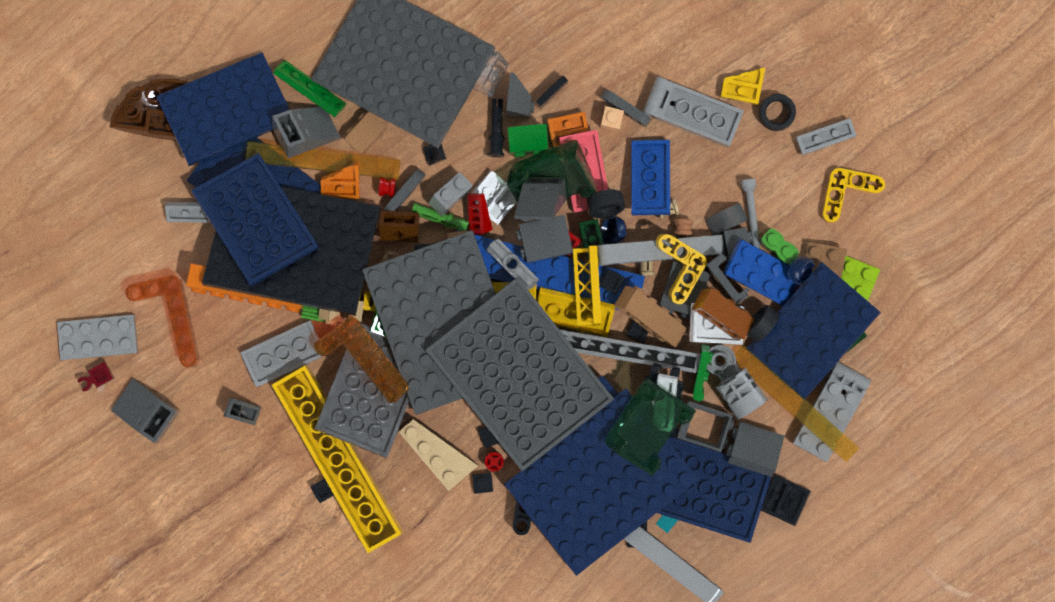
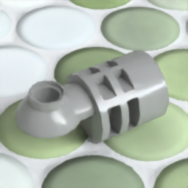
[707,345,768,419]

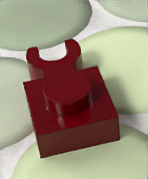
[77,362,115,391]

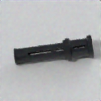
[487,99,505,158]

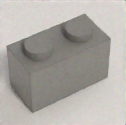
[429,172,473,217]

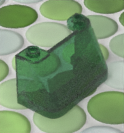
[507,140,597,202]
[605,379,696,476]

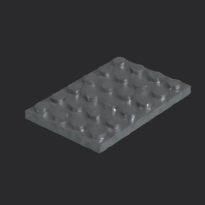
[314,322,410,458]

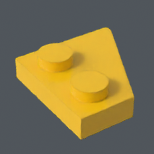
[720,68,765,105]

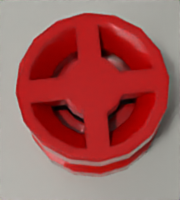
[379,177,396,198]
[485,452,504,471]

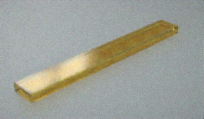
[246,142,401,180]
[735,345,860,463]

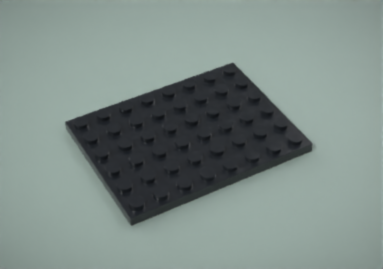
[202,187,380,316]

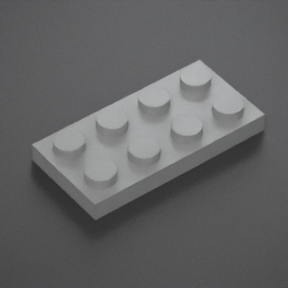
[57,315,138,360]
[240,320,327,387]

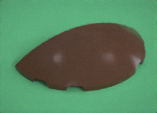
[109,78,190,141]

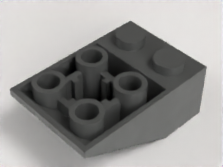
[272,107,341,158]
[514,177,567,222]
[111,379,180,443]

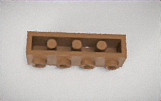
[614,286,687,348]

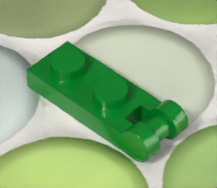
[693,344,713,402]

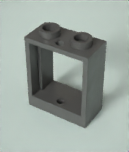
[676,401,735,452]

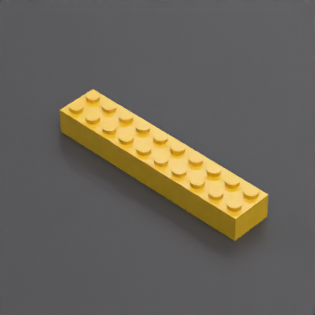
[272,365,404,553]

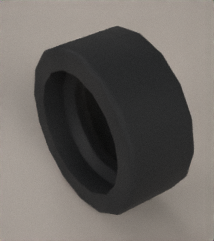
[758,94,796,131]
[587,189,625,218]
[747,305,779,342]

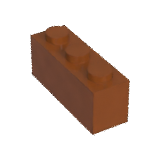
[692,288,755,340]

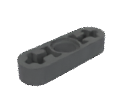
[600,89,651,127]
[383,168,426,211]

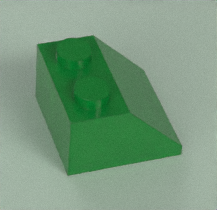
[508,124,548,158]

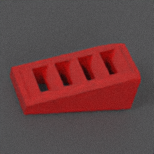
[467,193,493,234]

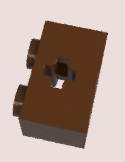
[379,211,420,243]

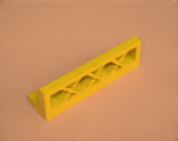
[573,246,602,326]

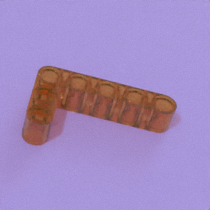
[125,275,200,368]
[314,317,409,403]

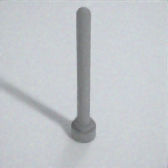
[741,179,760,249]

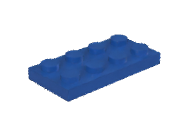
[632,140,670,216]
[723,239,797,306]

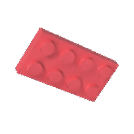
[559,130,608,212]

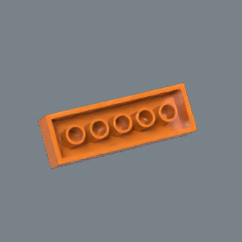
[186,264,304,313]

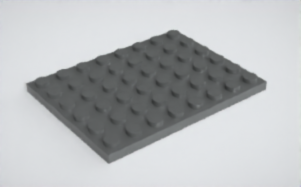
[311,0,496,148]
[362,230,495,415]
[425,277,614,471]

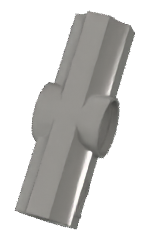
[487,239,539,290]

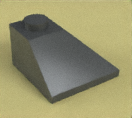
[506,72,535,118]

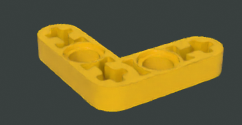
[822,168,885,223]
[656,234,707,304]

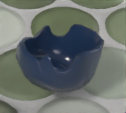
[601,216,627,245]
[788,256,815,285]

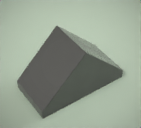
[705,203,748,236]
[223,398,261,425]

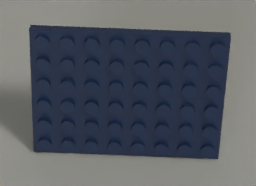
[504,388,698,576]

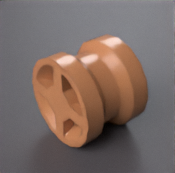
[674,219,693,236]

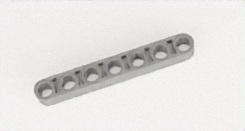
[597,235,725,266]
[624,526,724,602]

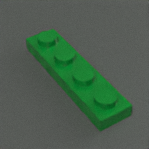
[273,60,347,117]

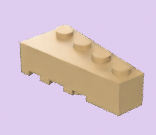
[399,419,478,491]

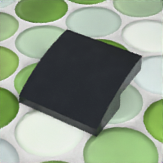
[761,475,811,527]

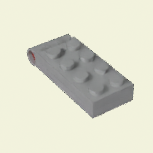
[643,77,744,148]
[792,361,871,462]

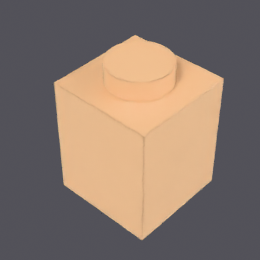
[600,106,624,132]

